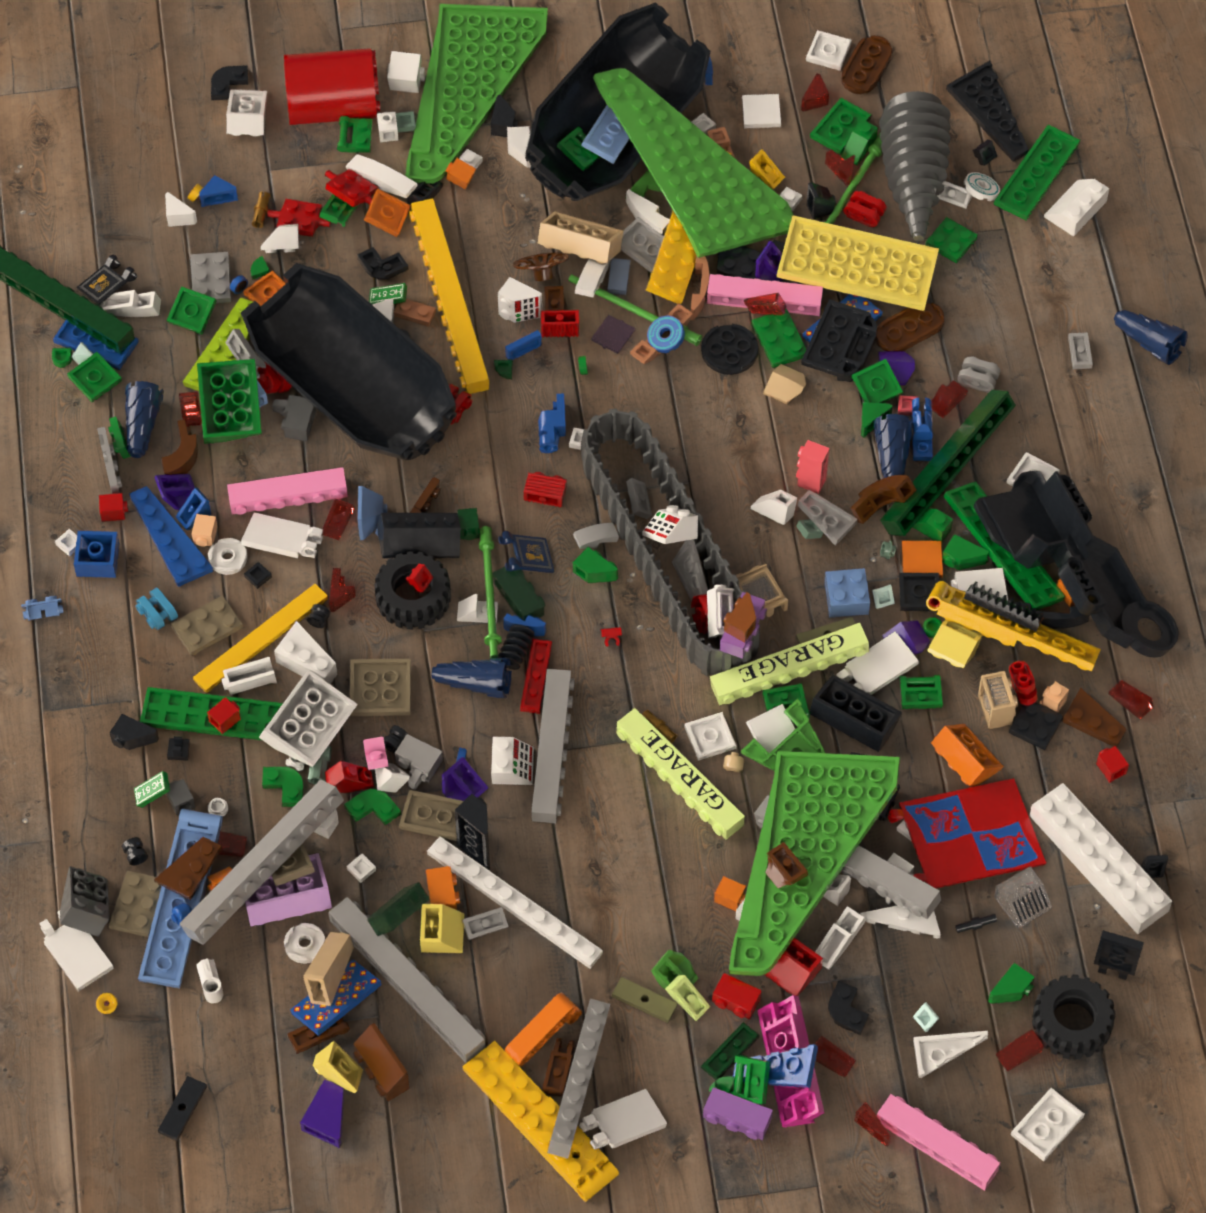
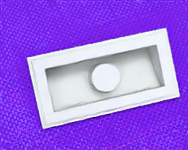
[938,181,972,209]

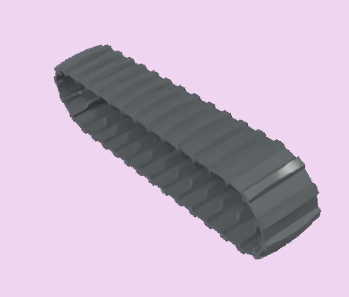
[581,408,760,676]

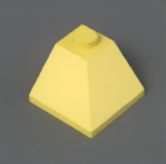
[313,1041,363,1093]

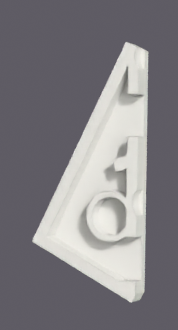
[860,905,941,939]
[913,1031,988,1078]

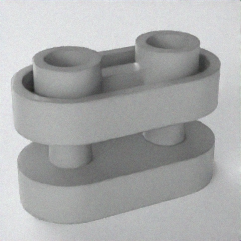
[957,356,1001,393]

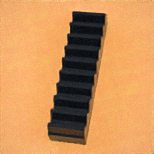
[963,581,1044,632]

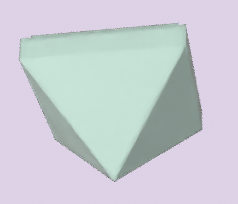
[72,342,93,365]
[872,585,895,609]
[913,1002,939,1032]

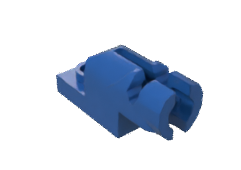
[538,393,566,453]
[912,398,933,461]

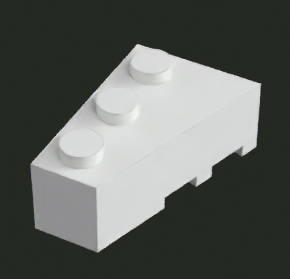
[274,621,337,684]

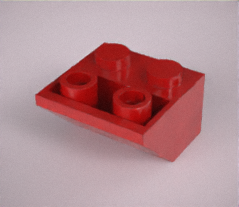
[764,938,823,996]

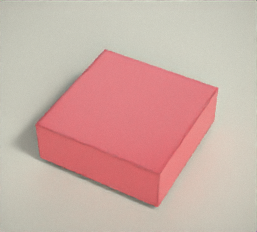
[898,395,918,416]

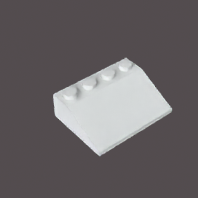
[259,669,358,767]

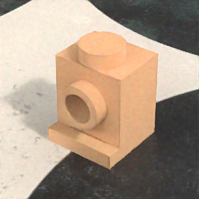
[1039,681,1069,713]

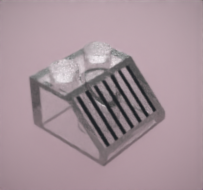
[994,866,1052,928]

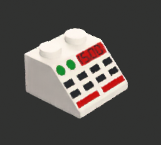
[498,277,543,323]
[642,505,698,544]
[491,737,534,785]

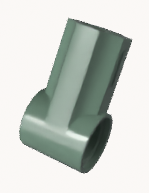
[308,746,332,785]

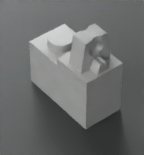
[395,734,443,790]

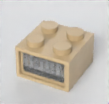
[978,671,1018,729]

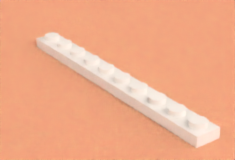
[427,837,603,969]

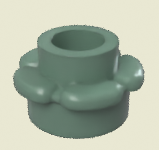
[880,541,896,560]

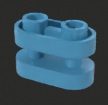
[135,587,178,630]

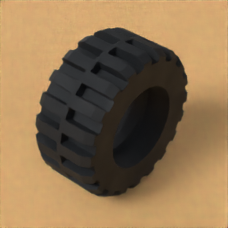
[374,551,451,630]
[1032,974,1115,1060]

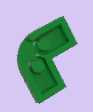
[262,767,304,807]
[344,789,401,825]

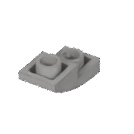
[573,523,619,549]

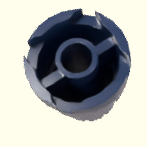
[1114,310,1188,365]
[125,381,164,458]
[874,414,913,478]
[431,658,512,699]

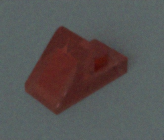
[825,149,855,187]
[931,380,968,418]
[329,568,356,612]

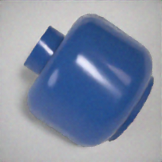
[171,903,192,925]

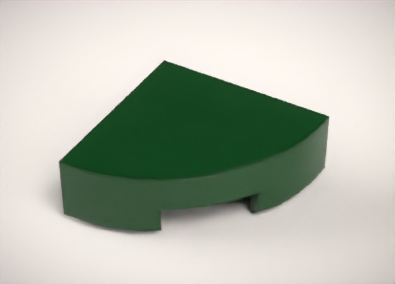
[494,360,513,380]

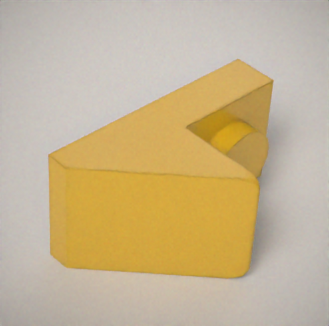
[749,149,785,190]

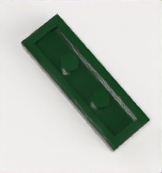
[701,1022,759,1080]

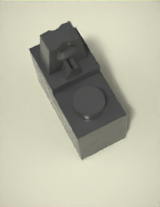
[272,395,317,441]

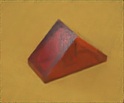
[801,73,829,112]

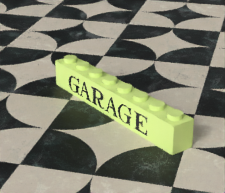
[710,623,869,706]
[616,708,745,840]

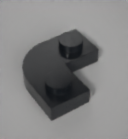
[211,65,248,100]
[357,247,409,280]
[828,980,869,1035]

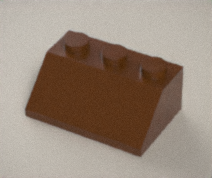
[353,1023,410,1101]

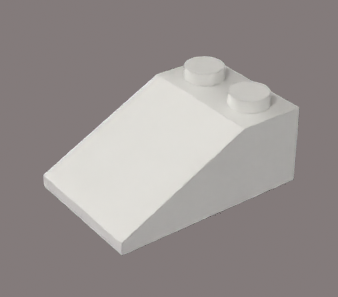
[227,90,267,136]

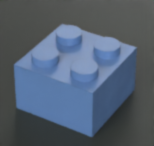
[824,568,870,618]

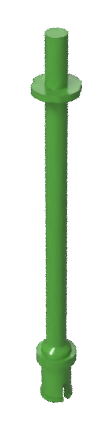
[824,134,882,224]
[569,274,702,346]
[479,526,502,658]

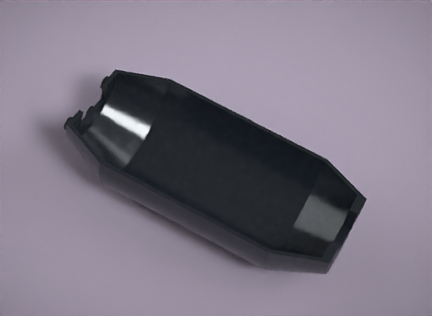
[525,2,711,201]
[241,263,457,460]

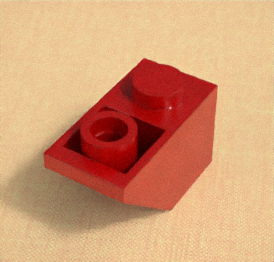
[325,761,374,794]

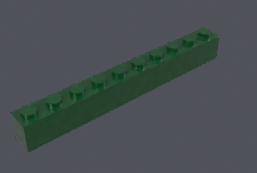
[0,245,135,354]
[880,390,1016,537]

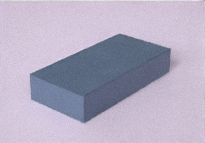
[608,258,630,295]

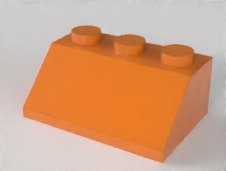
[931,724,1004,786]

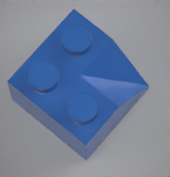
[74,531,120,578]

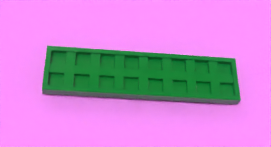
[943,481,1065,611]
[140,687,283,741]

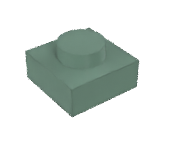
[395,111,416,132]
[796,519,823,539]

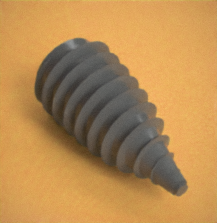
[879,91,951,241]

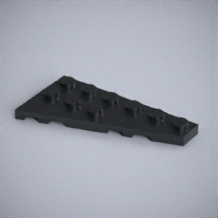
[946,61,1029,162]

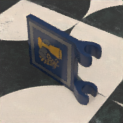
[498,531,554,573]

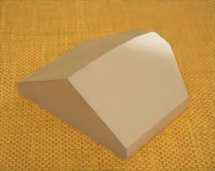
[763,364,806,404]

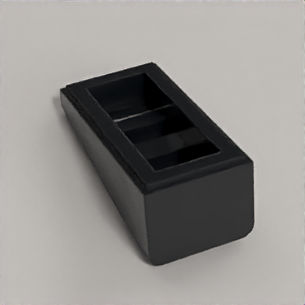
[407,181,444,207]
[1141,855,1168,878]

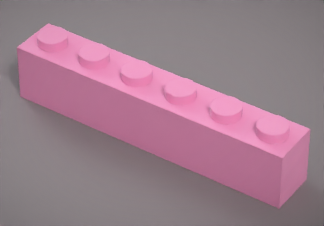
[707,274,823,316]
[227,467,348,515]
[876,1094,1000,1191]

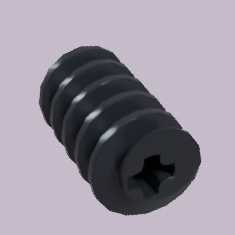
[498,625,535,670]

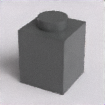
[166,779,195,815]

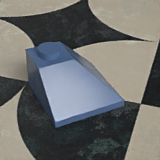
[358,486,388,540]

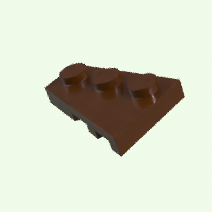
[1062,688,1126,747]
[154,837,222,900]

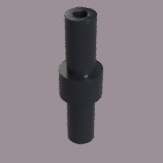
[955,914,997,933]

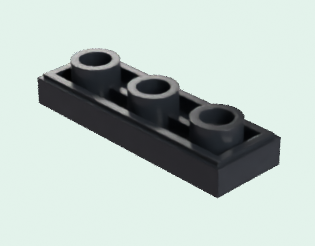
[158,1076,207,1141]

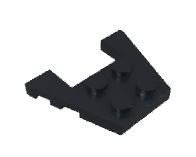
[717,239,785,279]

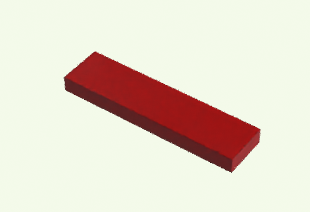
[520,639,552,714]

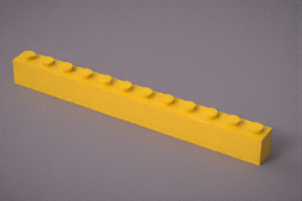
[409,198,489,394]

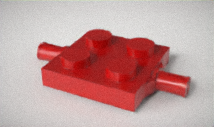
[325,169,378,207]
[268,199,331,237]

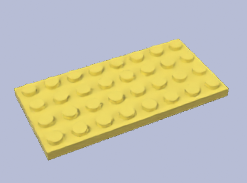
[777,216,939,311]

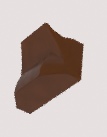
[765,842,808,888]

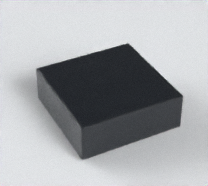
[244,562,272,589]

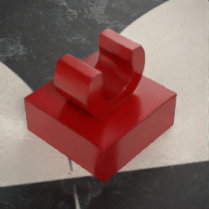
[406,564,434,592]
[600,627,622,647]

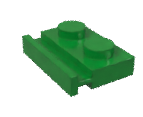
[320,194,358,227]

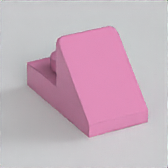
[363,737,388,770]

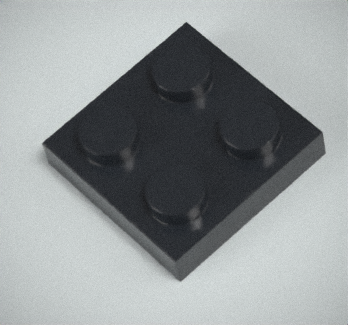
[899,573,939,611]
[1009,702,1063,750]

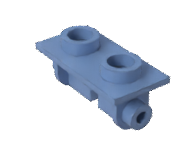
[21,596,64,621]

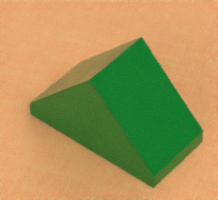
[861,402,893,438]

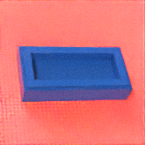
[505,330,542,360]

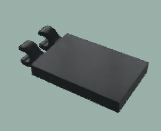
[1094,930,1144,980]

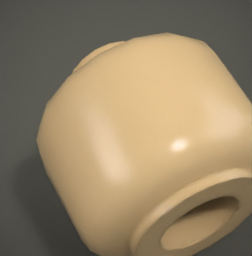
[723,752,744,772]

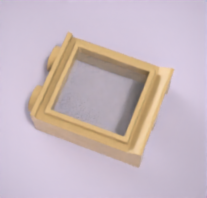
[736,564,788,617]

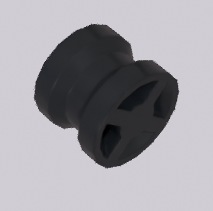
[306,604,331,628]

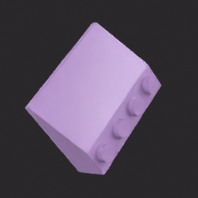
[245,853,332,926]

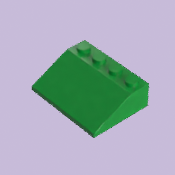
[197,359,262,444]

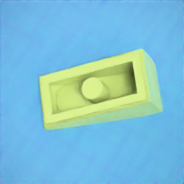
[665,975,711,1021]

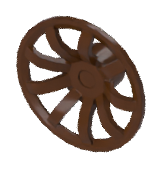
[513,252,569,281]

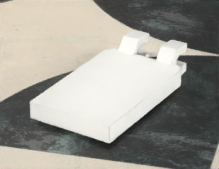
[241,513,323,558]
[836,632,919,695]
[39,911,114,992]
[580,1089,667,1150]

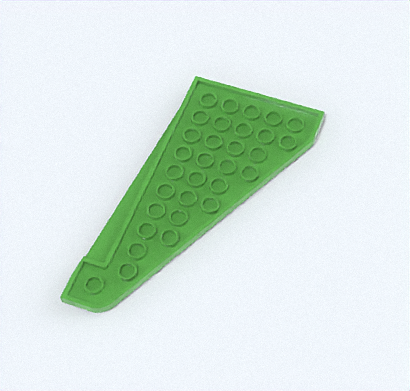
[406,4,548,184]
[593,68,794,258]
[729,751,900,976]

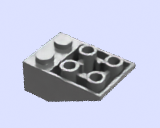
[60,866,109,936]

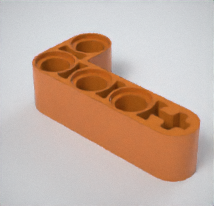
[505,992,582,1066]

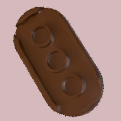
[841,35,893,94]
[876,302,944,351]

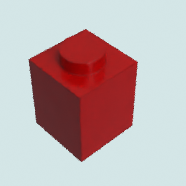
[99,493,128,522]
[207,697,241,734]
[1096,746,1129,783]

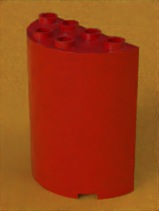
[284,48,380,125]

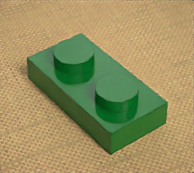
[108,416,131,459]

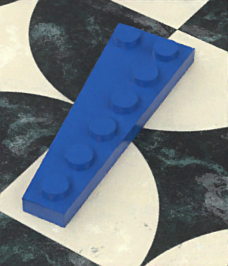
[129,486,213,587]

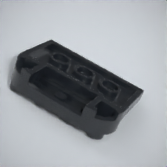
[801,299,877,382]

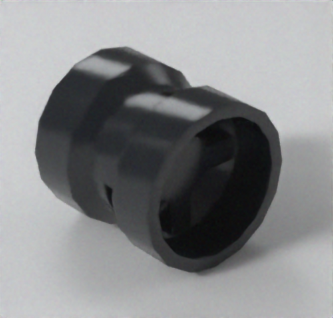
[384,725,408,754]
[122,837,148,866]

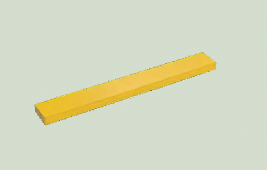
[193,584,328,694]

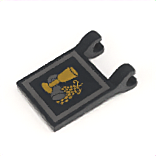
[76,255,138,305]

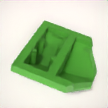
[651,950,698,989]

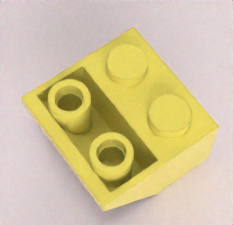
[928,620,983,668]
[420,904,465,953]

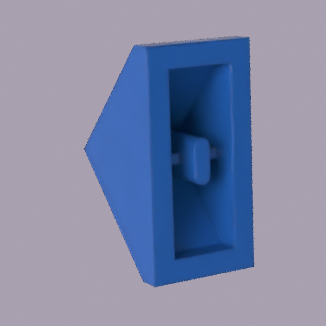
[199,175,238,207]
[175,488,211,530]

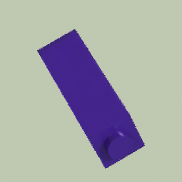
[300,1079,345,1148]

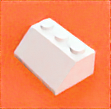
[1044,179,1109,236]

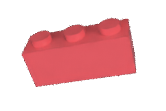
[796,440,830,494]

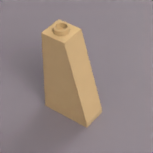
[303,932,354,1006]

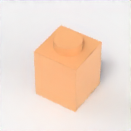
[192,514,217,547]

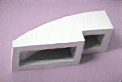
[626,189,670,236]
[99,290,161,317]
[815,906,867,969]

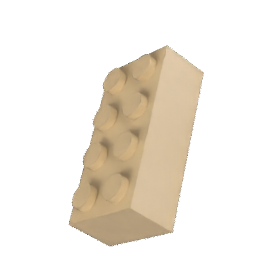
[538,211,623,264]

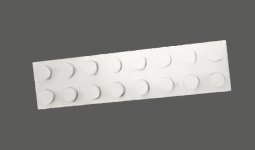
[1029,783,1172,934]

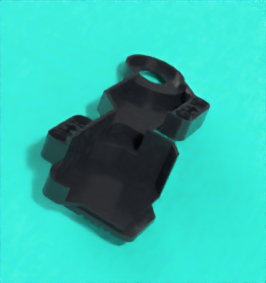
[974,471,1179,658]

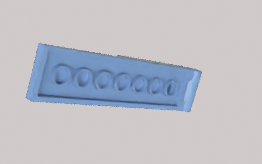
[138,809,223,989]

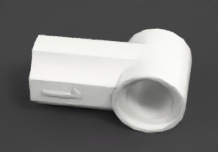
[196,959,223,1003]

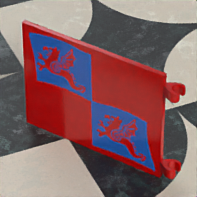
[888,778,1046,889]

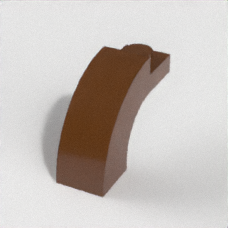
[161,419,198,475]
[850,475,916,524]

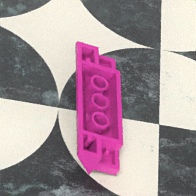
[757,995,824,1127]

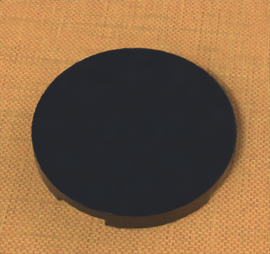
[701,324,758,375]

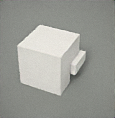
[387,51,426,93]

